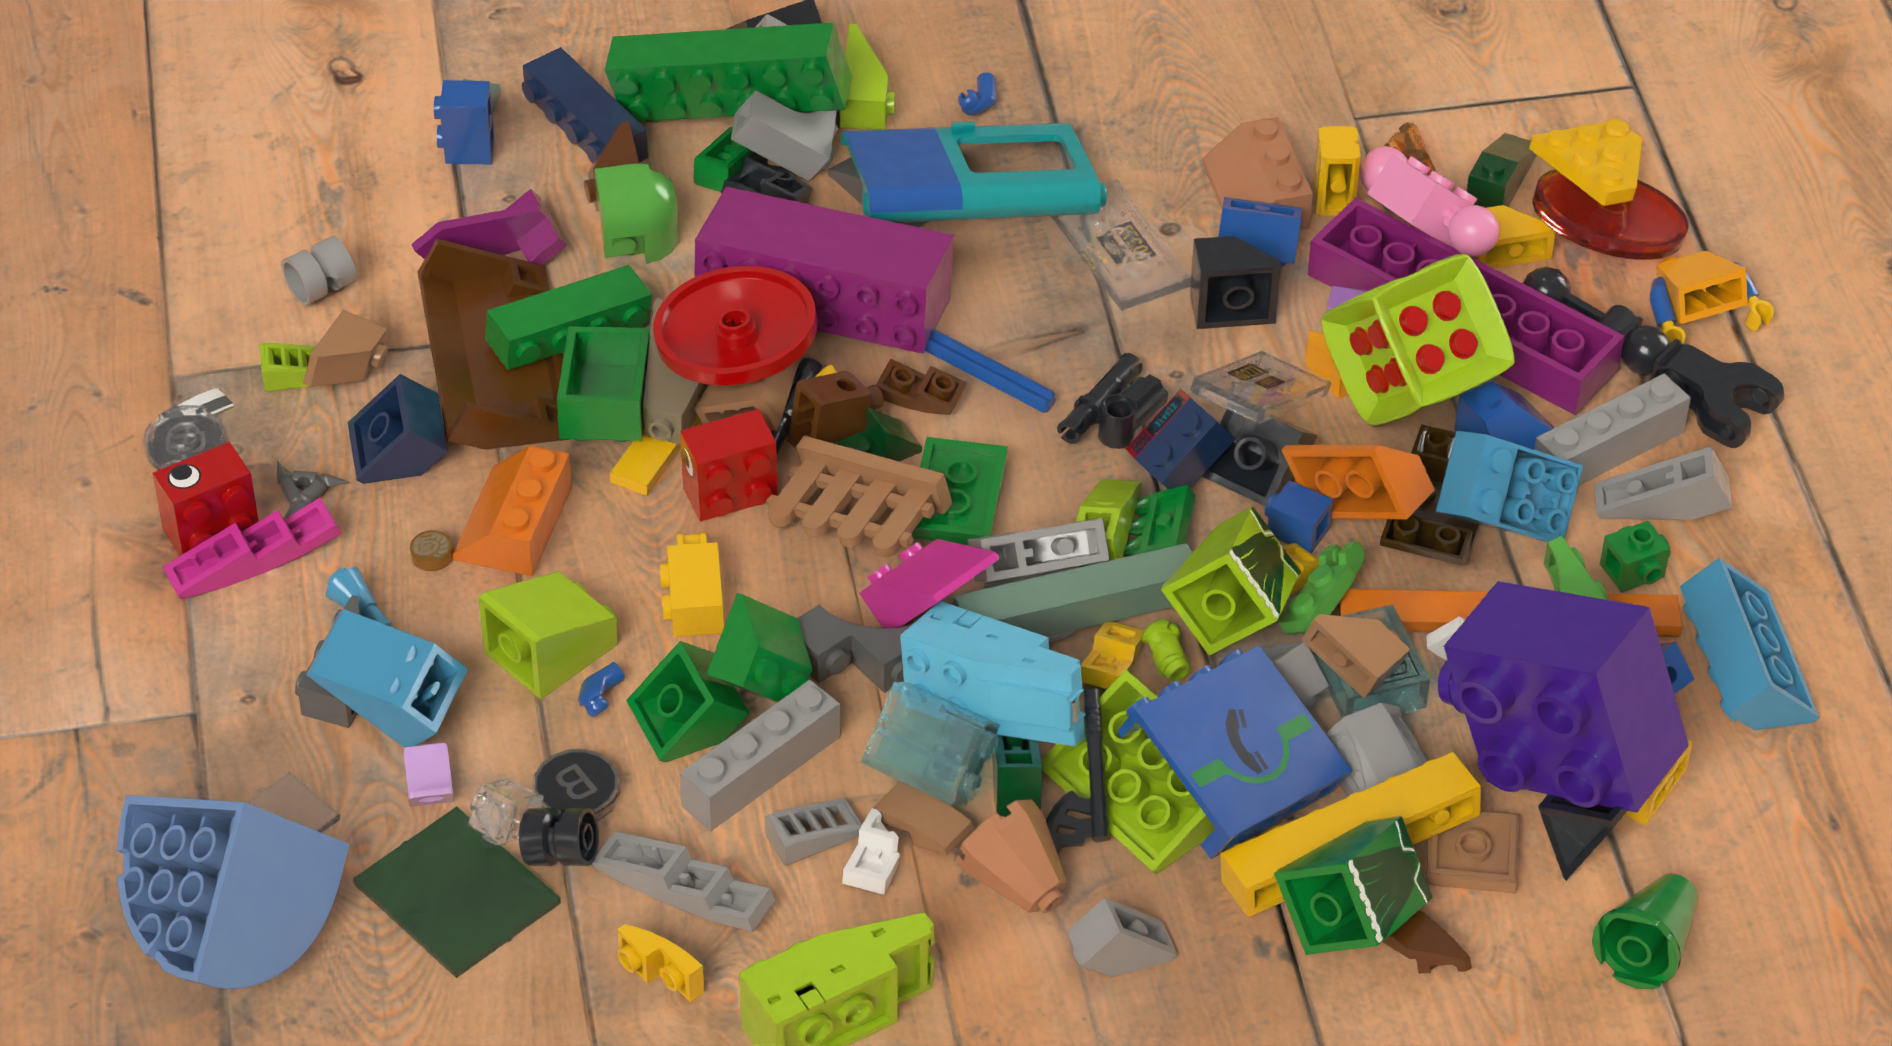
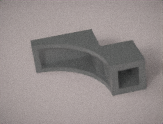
[797,605,910,693]

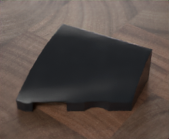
[721,152,813,203]

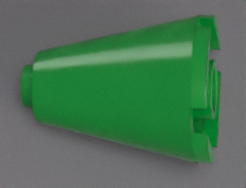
[1592,873,1698,990]

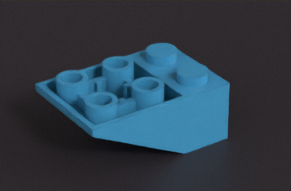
[1436,431,1584,542]
[306,609,468,748]

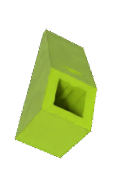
[1076,479,1142,568]

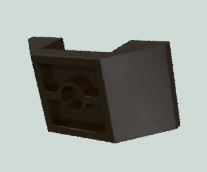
[1379,424,1481,566]

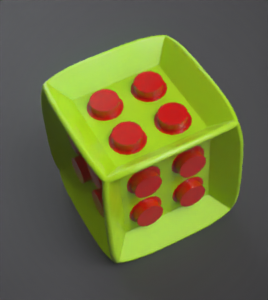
[1321,254,1515,426]

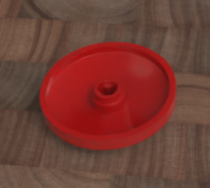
[653,266,817,386]

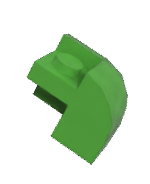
[594,164,679,264]

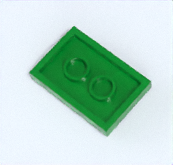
[911,437,1008,545]

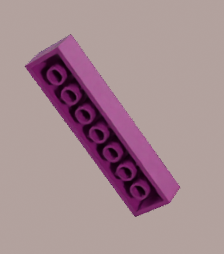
[1307,198,1624,415]

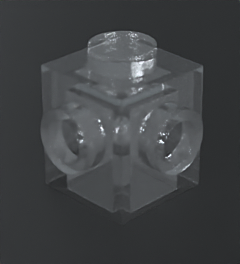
[468,779,544,845]

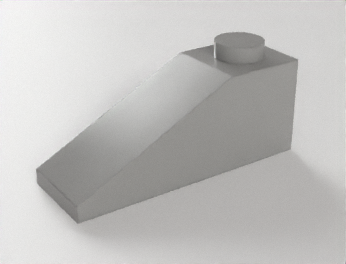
[1594,447,1732,520]
[968,518,1109,582]

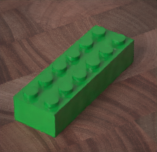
[604,22,852,122]

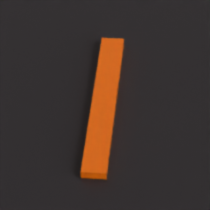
[1339,589,1682,636]

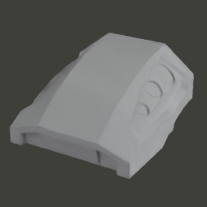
[1325,702,1428,796]

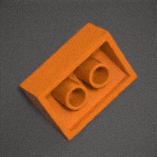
[452,445,572,576]
[1282,445,1435,519]

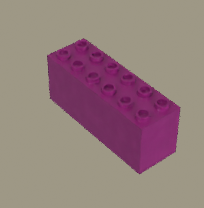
[694,187,954,354]

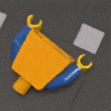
[1649,251,1774,344]

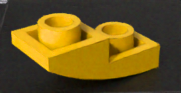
[617,924,704,1003]

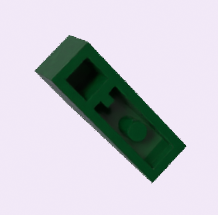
[1467,133,1537,208]
[991,734,1042,817]

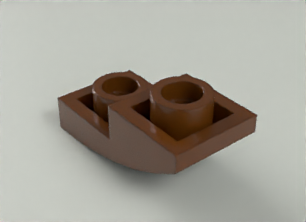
[876,359,967,415]

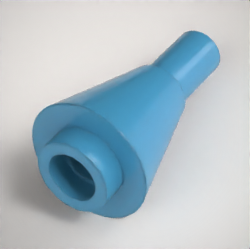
[326,567,392,627]

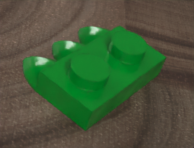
[1124,485,1195,556]

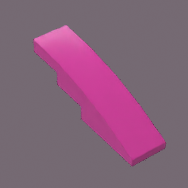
[163,498,342,599]

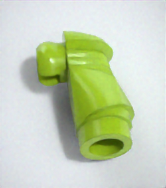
[1142,618,1191,683]

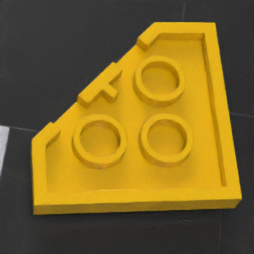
[1529,119,1643,206]

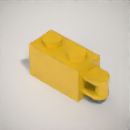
[659,532,724,637]

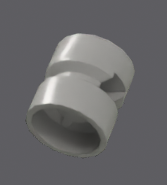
[281,236,357,306]

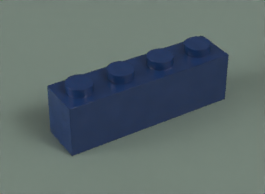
[522,47,648,164]

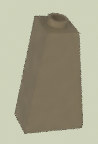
[643,298,708,445]

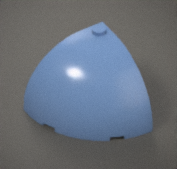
[117,795,350,989]

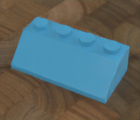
[1680,558,1820,730]

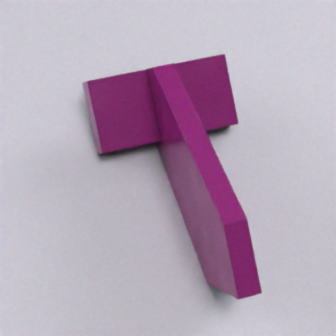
[411,189,567,265]

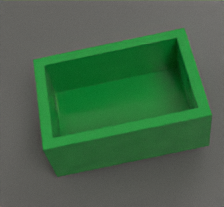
[557,326,650,442]

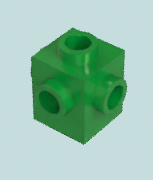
[1600,521,1671,593]

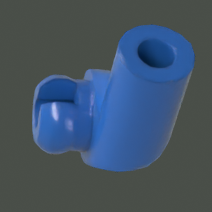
[958,72,996,116]
[578,662,625,717]

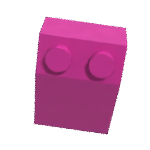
[859,539,1000,628]

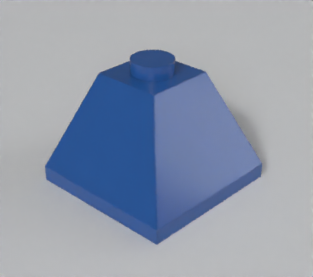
[1455,380,1555,450]

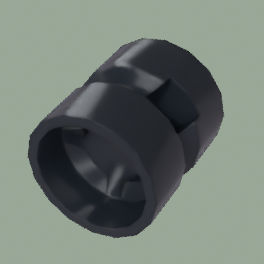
[519,808,599,866]

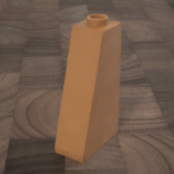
[693,358,800,431]

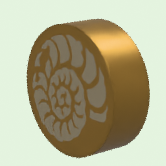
[410,530,453,571]

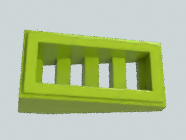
[259,343,316,392]

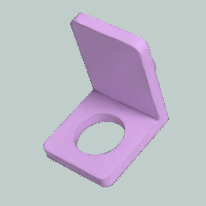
[404,743,454,807]

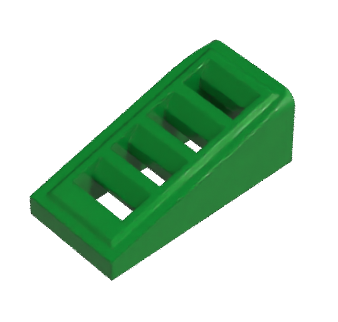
[693,127,754,192]

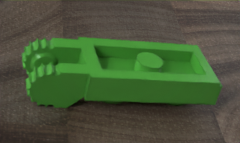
[1278,542,1366,634]

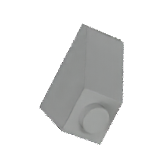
[1067,898,1178,977]

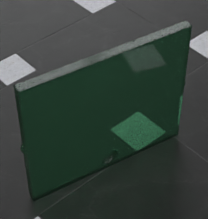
[353,806,561,978]

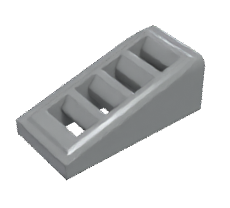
[765,798,862,866]

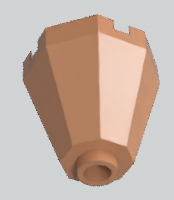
[956,799,1068,913]

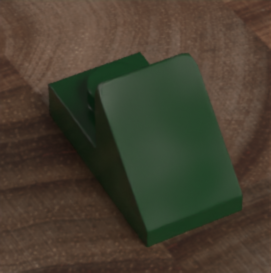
[833,408,922,461]

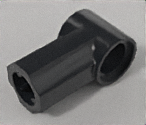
[1098,374,1168,449]

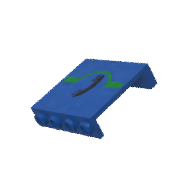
[1118,645,1353,859]

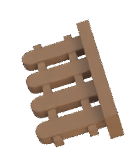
[766,436,952,558]

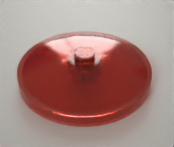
[1532,169,1689,260]

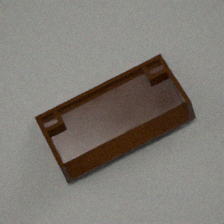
[417,239,571,449]

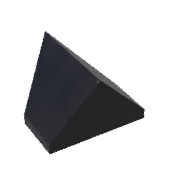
[1538,795,1627,881]

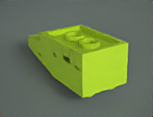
[739,912,936,1046]

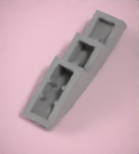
[592,831,775,932]

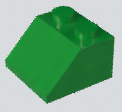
[706,593,812,703]
[626,641,750,763]

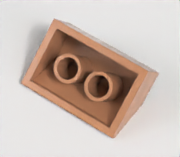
[1202,117,1313,230]

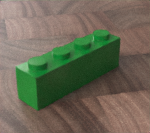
[485,265,652,370]

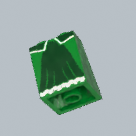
[1274,816,1433,955]

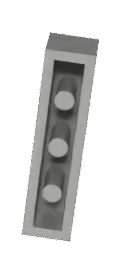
[1534,373,1691,486]
[680,680,840,831]

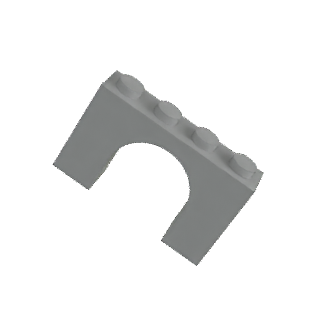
[731,14,838,181]

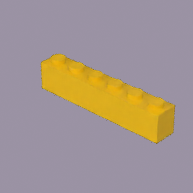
[1220,752,1481,918]

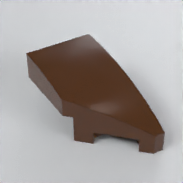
[1383,910,1472,974]

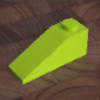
[840,24,895,130]

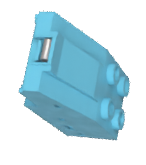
[900,601,1085,746]

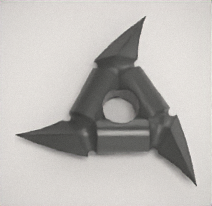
[277,460,350,519]

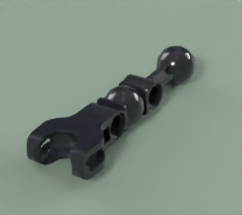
[1523,266,1784,448]

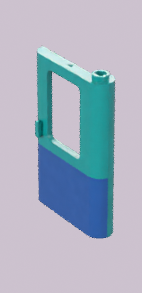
[840,121,1107,223]

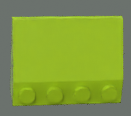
[1041,669,1215,875]

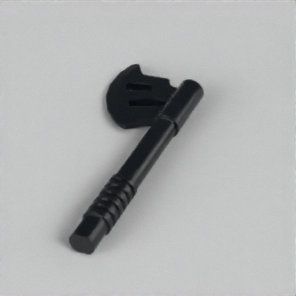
[1046,688,1110,854]

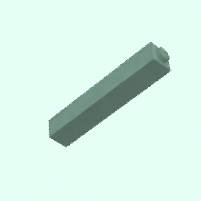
[953,543,1192,637]

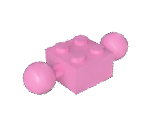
[1360,146,1499,256]

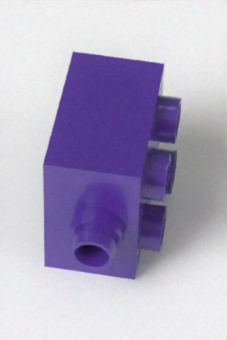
[1438,581,1689,813]

